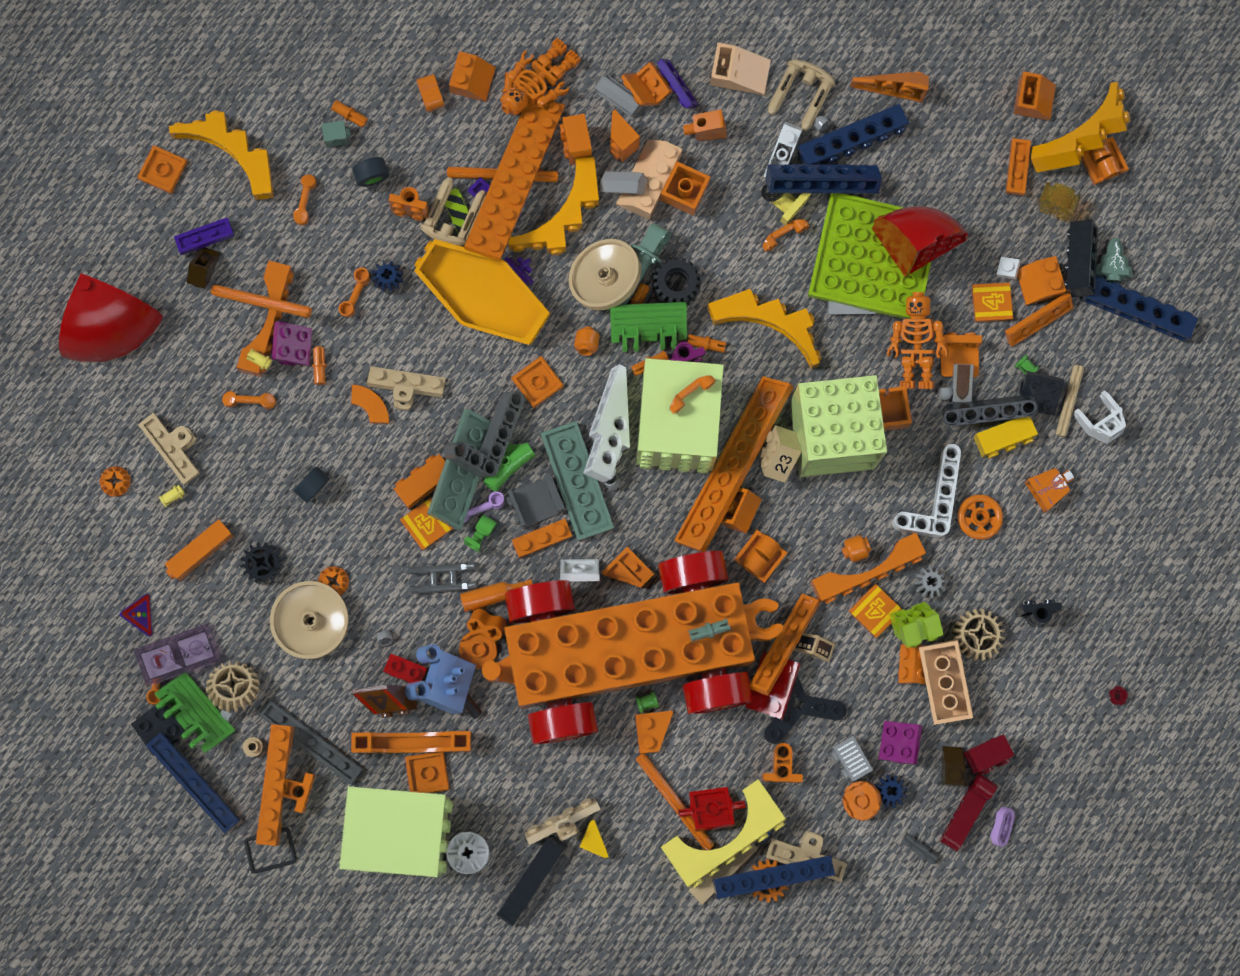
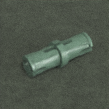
[688,618,730,642]

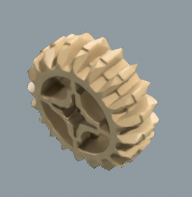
[953,609,1005,661]
[206,660,260,713]

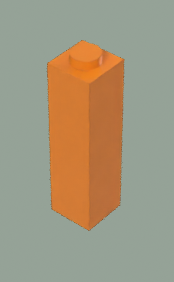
[165,519,234,581]

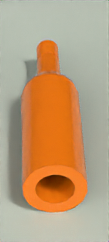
[460,579,532,612]

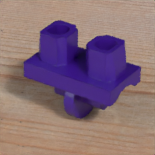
[504,257,534,286]

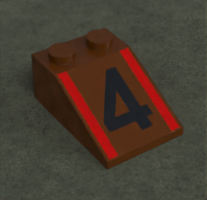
[352,684,417,718]

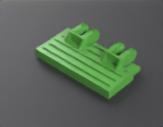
[610,302,687,352]
[155,672,235,753]

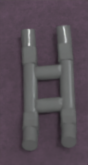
[408,562,479,594]

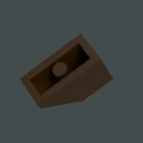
[187,247,220,289]
[941,746,965,786]

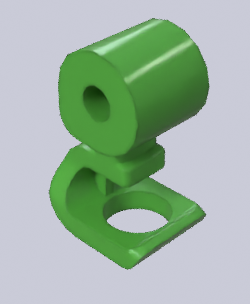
[464,514,497,553]

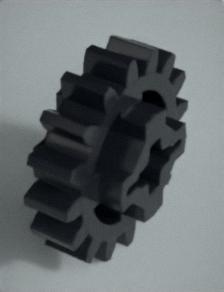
[240,542,283,584]

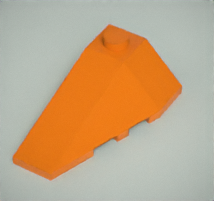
[850,72,929,103]

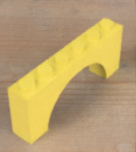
[661,779,786,888]

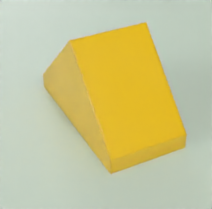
[580,820,609,858]

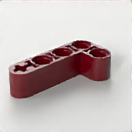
[939,775,998,852]

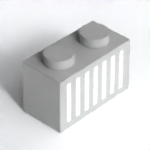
[830,736,873,782]

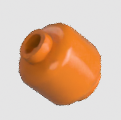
[574,326,600,356]
[841,535,871,562]

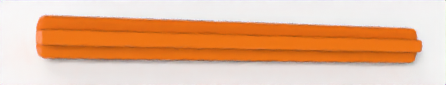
[447,167,558,182]
[210,285,312,318]
[636,753,714,850]

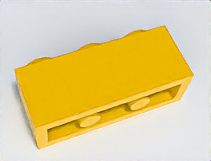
[973,417,1038,459]

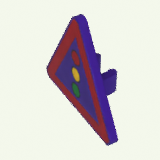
[119,594,152,636]

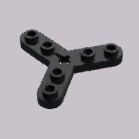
[764,659,847,744]

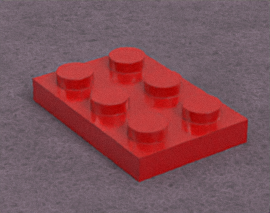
[745,652,800,720]

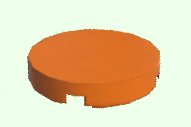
[459,632,497,669]
[842,781,881,821]

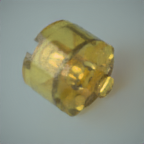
[1037,182,1081,221]

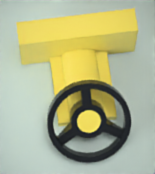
[761,183,811,225]

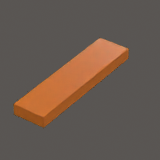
[1005,292,1073,347]

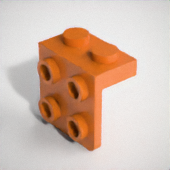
[621,62,673,106]
[940,332,982,378]
[898,644,927,685]

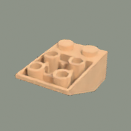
[710,43,771,95]

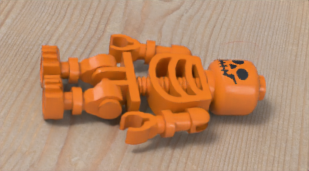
[500,38,581,115]
[887,292,949,389]

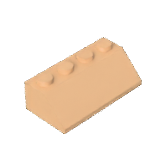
[616,140,682,220]
[919,639,973,725]

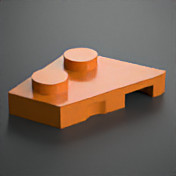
[601,547,655,588]
[635,711,673,754]

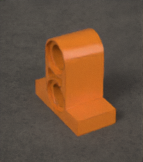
[762,743,803,783]
[283,773,315,814]

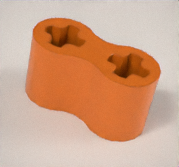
[416,74,445,112]
[467,609,507,641]

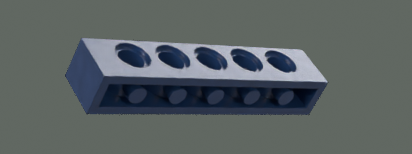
[797,103,909,165]
[765,164,882,194]
[1080,276,1198,343]
[712,855,835,899]

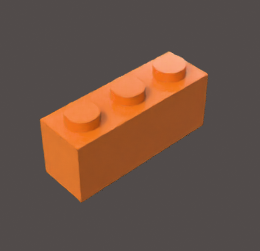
[394,454,445,509]

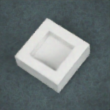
[997,257,1020,279]

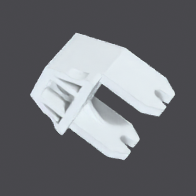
[1073,391,1126,444]

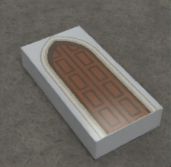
[951,364,974,402]

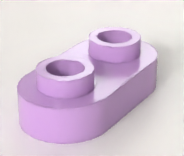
[990,807,1015,847]

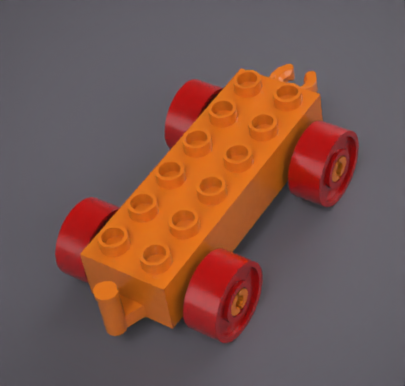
[482,551,783,745]

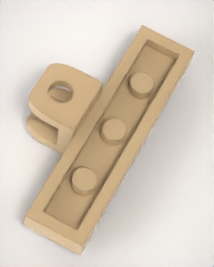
[367,366,446,411]
[138,413,200,485]
[524,798,601,845]
[766,831,847,882]

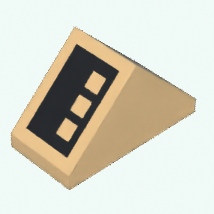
[794,633,835,663]

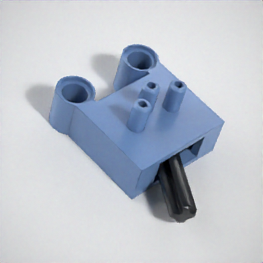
[405,644,482,719]

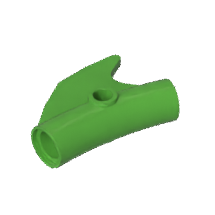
[483,434,536,492]

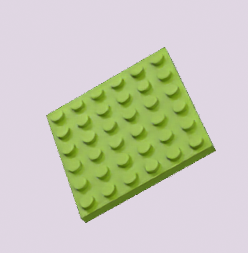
[807,193,931,319]

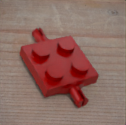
[678,787,745,832]

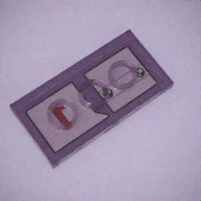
[133,623,222,687]

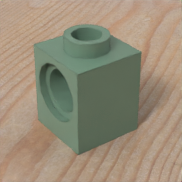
[321,120,351,147]

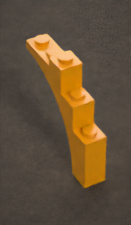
[1031,82,1130,173]
[169,110,274,200]
[508,157,599,256]
[707,289,821,369]

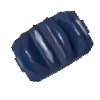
[371,260,404,293]
[875,775,908,808]

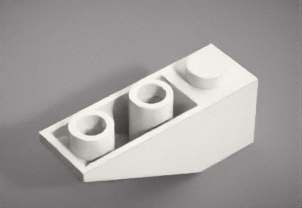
[764,122,803,177]

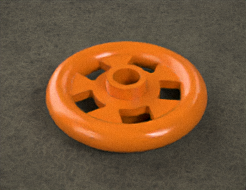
[957,494,1003,540]

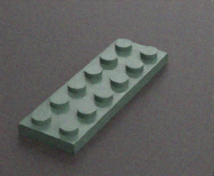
[427,409,491,530]
[540,421,614,541]

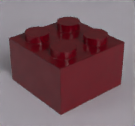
[963,734,1015,775]

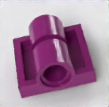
[272,321,312,366]
[669,342,706,363]
[879,721,922,765]

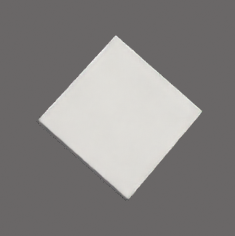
[560,559,599,581]

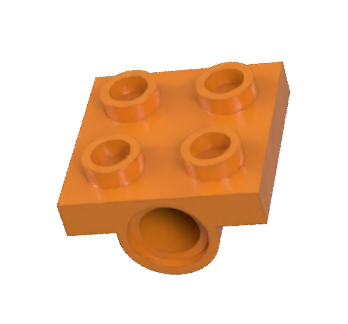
[1081,137,1129,185]
[388,187,429,221]
[733,530,787,584]

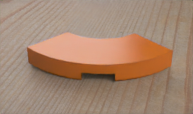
[351,385,389,424]

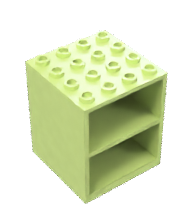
[636,358,723,473]
[789,375,887,477]
[339,787,453,877]

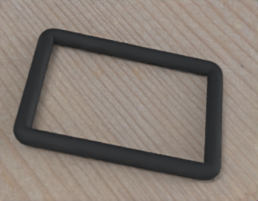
[244,828,297,874]

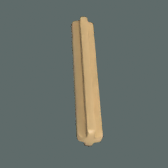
[1056,365,1084,437]

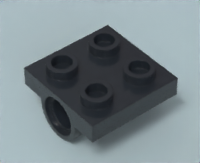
[1019,371,1065,416]
[1015,599,1062,627]
[131,705,186,756]

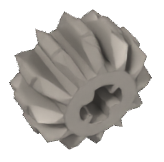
[914,566,947,599]

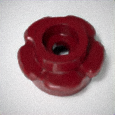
[1109,686,1128,705]

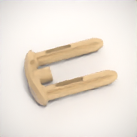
[768,59,835,131]
[420,177,487,247]

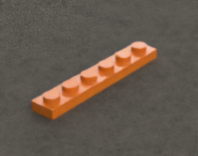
[750,594,820,696]

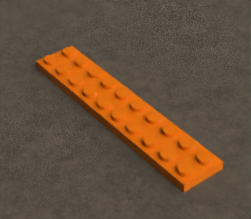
[464,100,565,262]
[674,376,794,552]

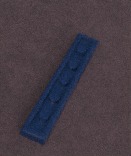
[145,731,240,833]

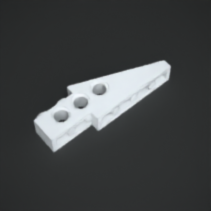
[584,364,630,483]

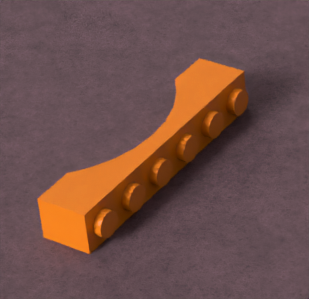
[236,260,294,377]
[810,533,926,604]
[256,724,295,846]
[351,731,471,754]

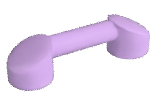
[464,492,505,522]

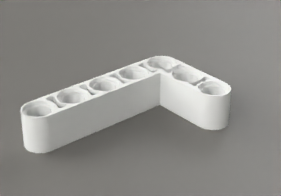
[892,444,961,538]

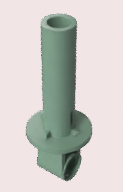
[620,223,671,305]

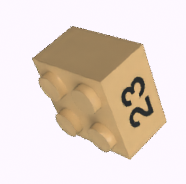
[758,425,802,483]

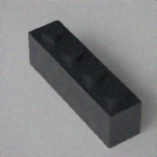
[1065,219,1098,297]

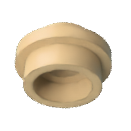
[243,737,263,757]

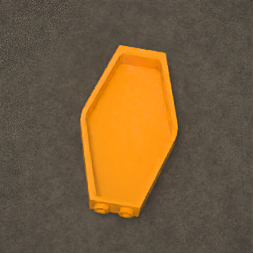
[414,239,551,345]

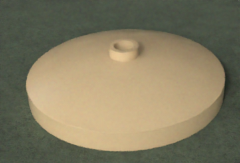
[569,239,641,310]
[270,581,349,659]

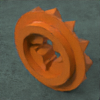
[99,466,131,497]
[318,566,349,595]

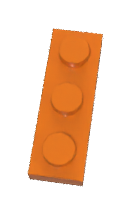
[1005,138,1031,196]
[512,519,572,558]

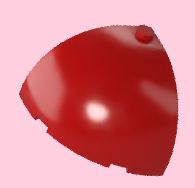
[872,206,969,277]
[59,273,163,362]

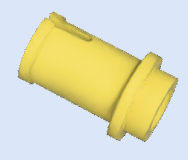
[246,349,272,370]
[159,485,185,507]

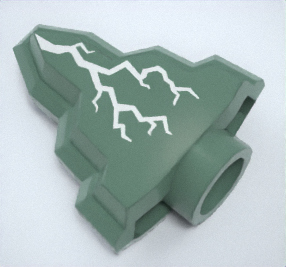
[1096,238,1133,284]

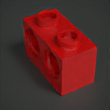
[383,653,428,683]

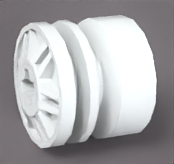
[447,832,490,874]

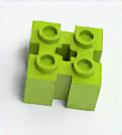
[889,602,943,648]

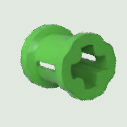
[1014,355,1039,375]
[635,691,659,714]

